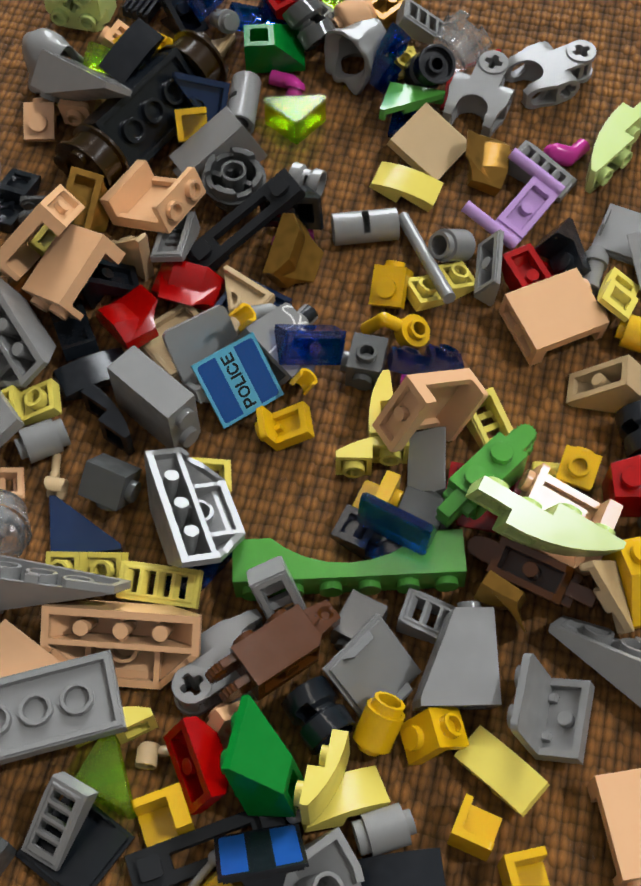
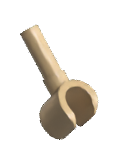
[44,453,69,500]
[135,741,170,770]

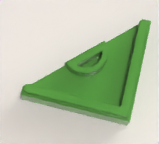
[379,82,446,121]

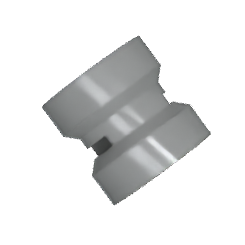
[289,162,327,196]

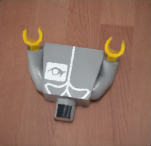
[228,302,319,395]

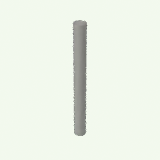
[399,212,456,304]

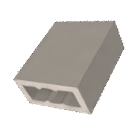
[107,345,201,448]

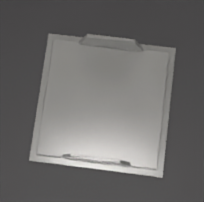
[591,203,641,266]
[322,613,422,718]

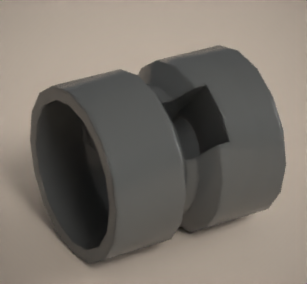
[282,0,336,52]

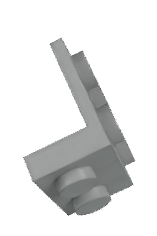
[162,305,237,404]
[507,653,595,765]

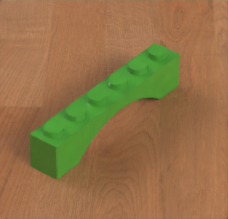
[232,529,467,601]

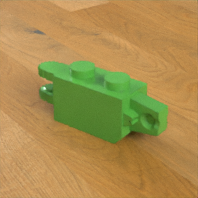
[435,423,537,528]

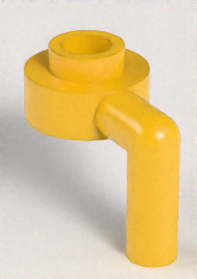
[360,312,430,351]

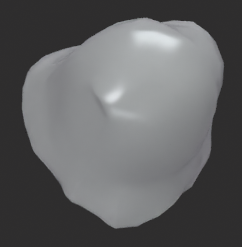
[324,18,389,95]
[22,28,94,102]

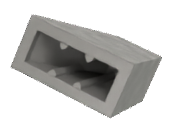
[169,106,268,181]
[412,601,502,711]

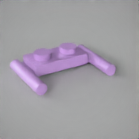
[461,148,566,250]

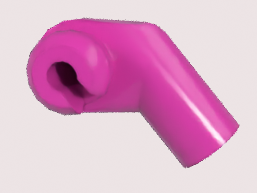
[269,70,306,102]
[543,138,590,167]

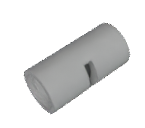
[227,70,262,134]
[331,207,400,246]

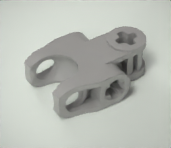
[504,40,597,109]
[442,50,515,137]
[171,609,263,717]

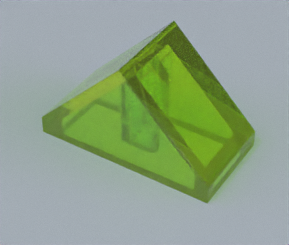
[264,94,326,145]
[75,734,137,820]

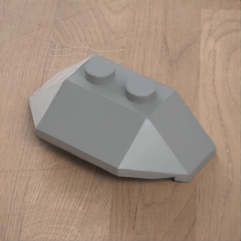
[0,278,56,389]
[144,447,246,568]

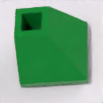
[243,24,305,73]
[220,695,304,817]

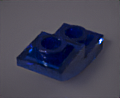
[370,22,411,95]
[387,344,465,375]

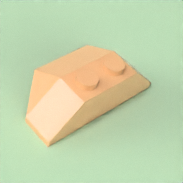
[40,600,202,690]

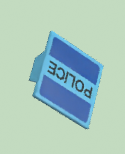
[191,332,284,429]

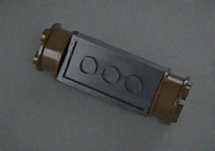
[53,30,229,190]

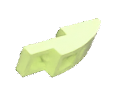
[585,102,641,194]
[465,475,627,557]

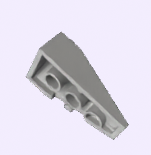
[0,554,131,614]
[548,615,641,708]

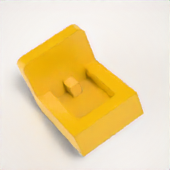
[369,260,414,309]
[255,401,315,451]
[555,445,603,491]
[352,470,404,526]
[400,707,469,765]

